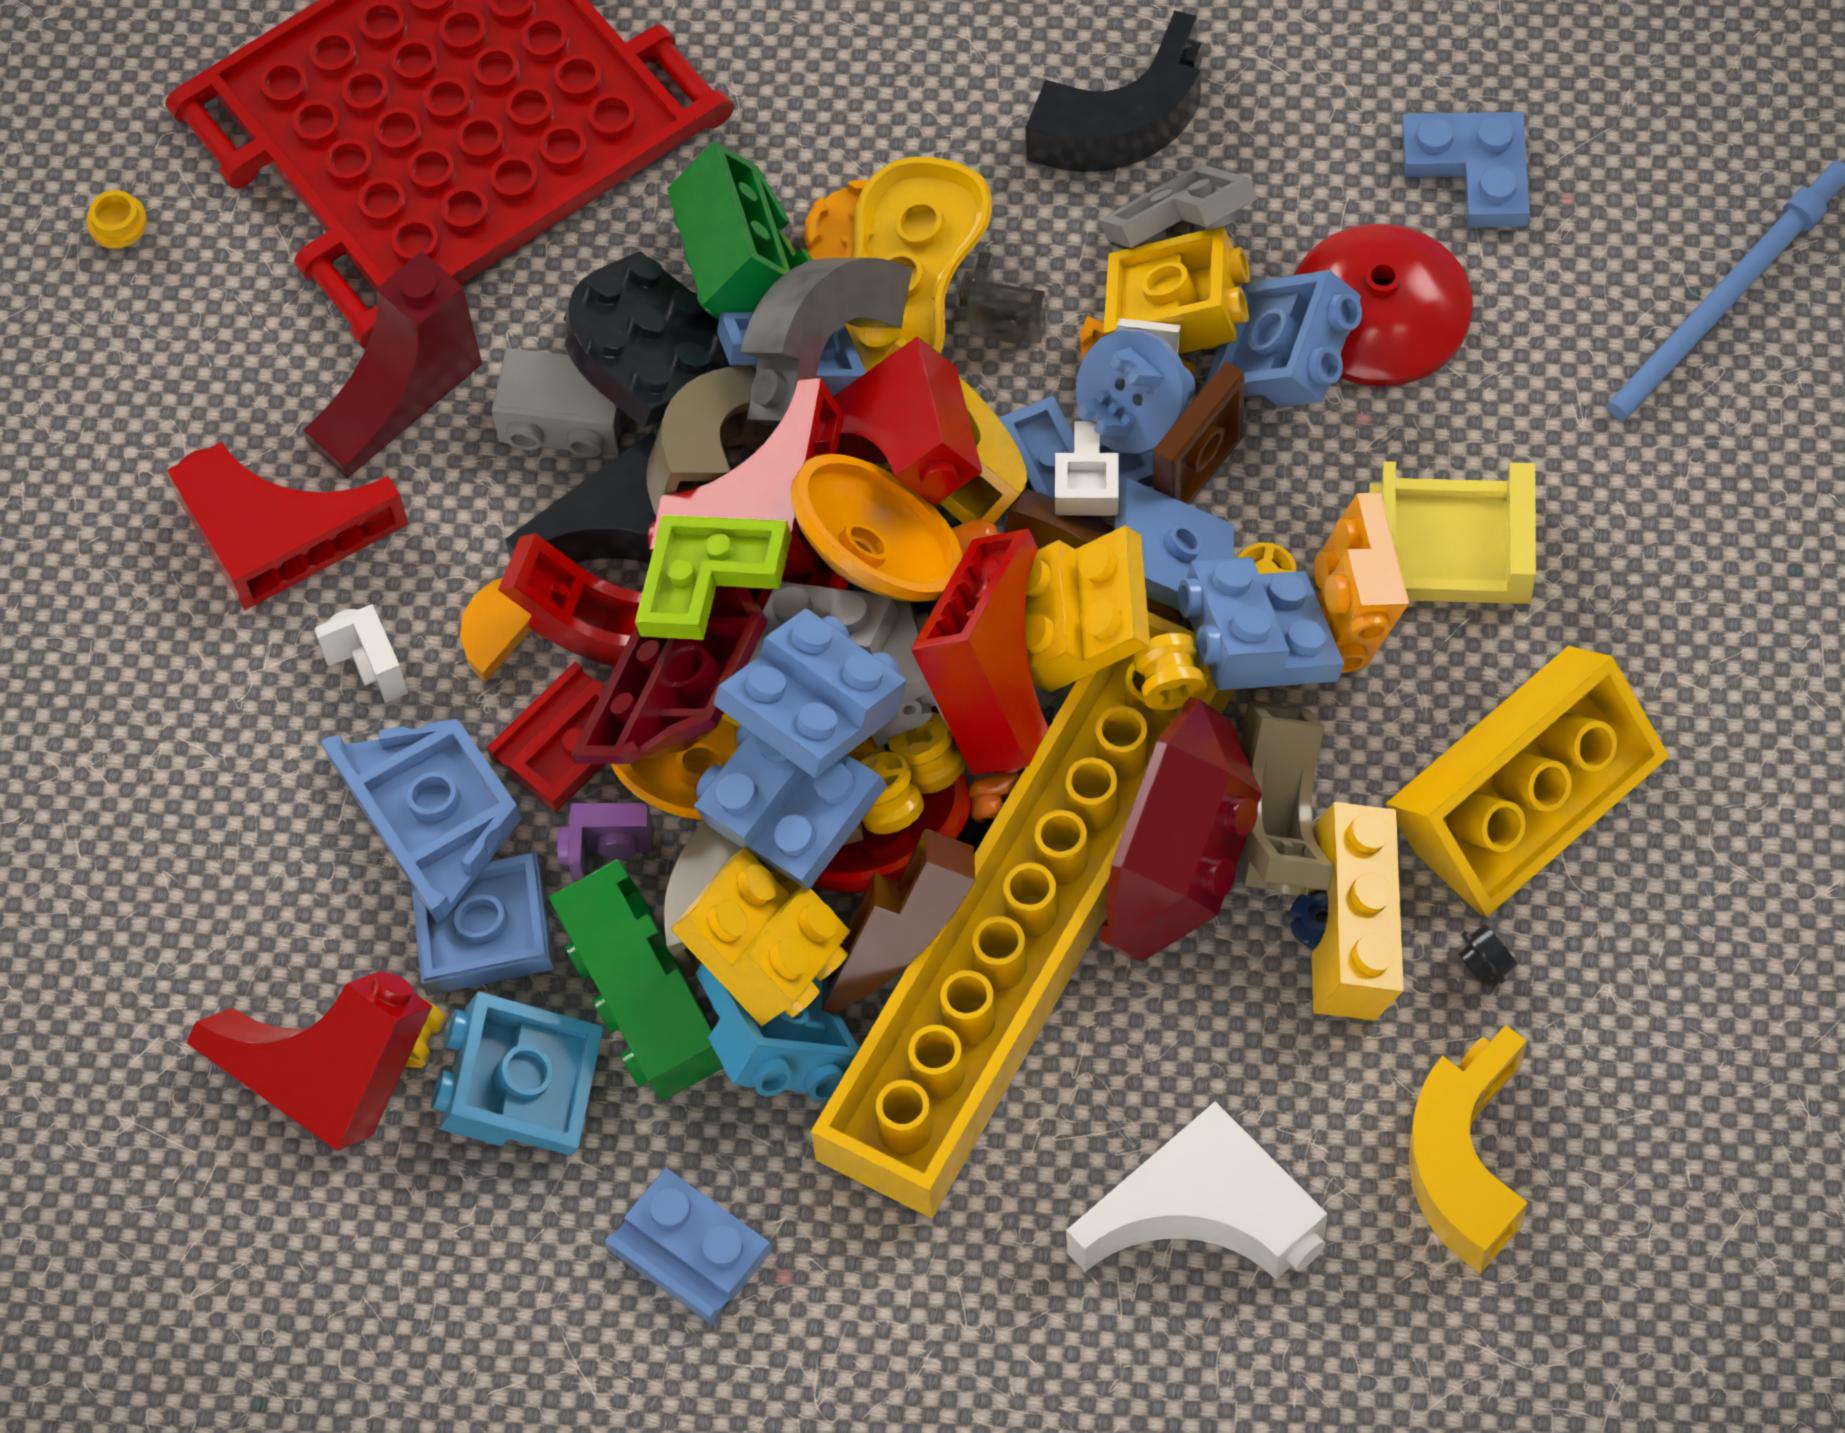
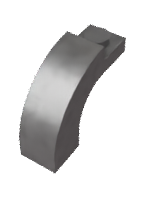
[740,258,912,426]

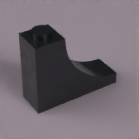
[505,431,657,564]

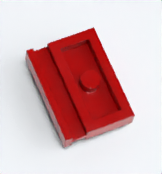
[487,662,605,813]

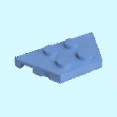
[321,719,522,923]

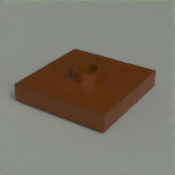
[1153,361,1245,505]

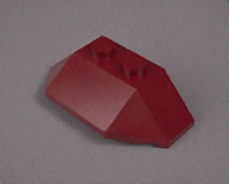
[571,586,768,764]
[1100,697,1262,962]

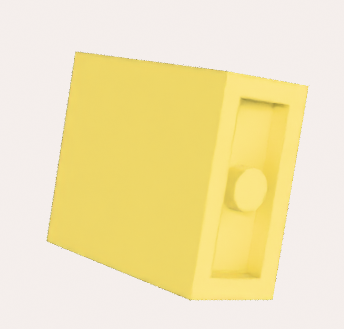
[1369,461,1536,604]

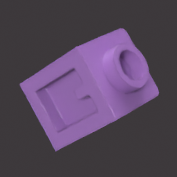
[557,803,654,883]

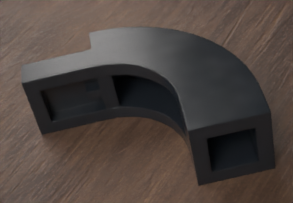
[1025,10,1204,172]

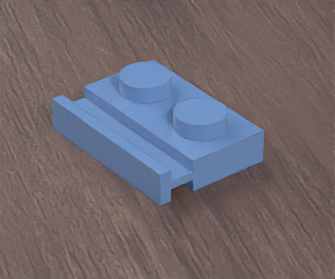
[605,1167,772,1326]

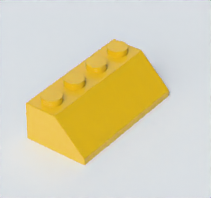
[1385,646,1670,917]

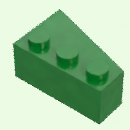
[667,140,813,320]
[548,859,723,1101]

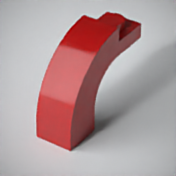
[498,533,642,667]

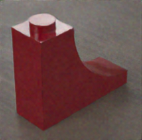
[303,251,482,479]

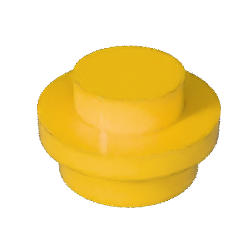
[86,190,147,248]

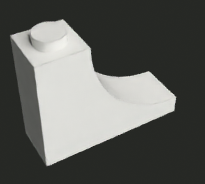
[1066,1102,1327,1280]

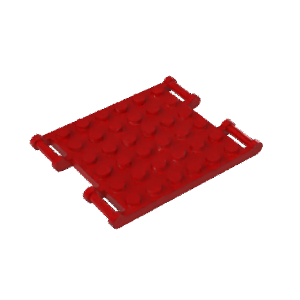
[165,0,734,349]

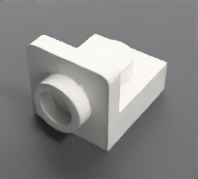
[314,604,409,703]

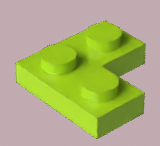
[635,515,792,640]

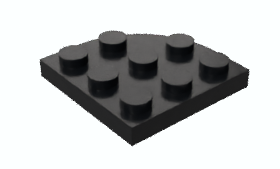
[563,251,756,428]

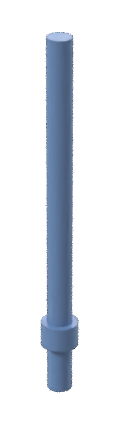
[1606,160,1845,421]

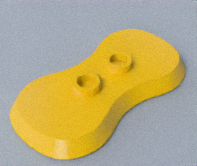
[844,156,992,373]

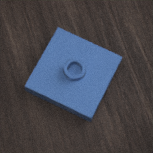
[1115,478,1234,611]
[411,852,554,996]

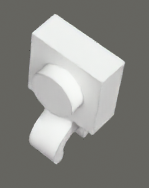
[1055,421,1119,516]

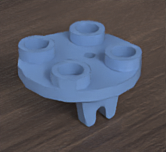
[1076,329,1195,454]

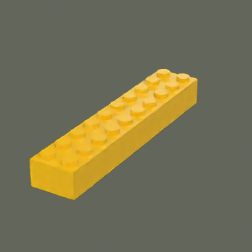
[811,611,1236,1219]

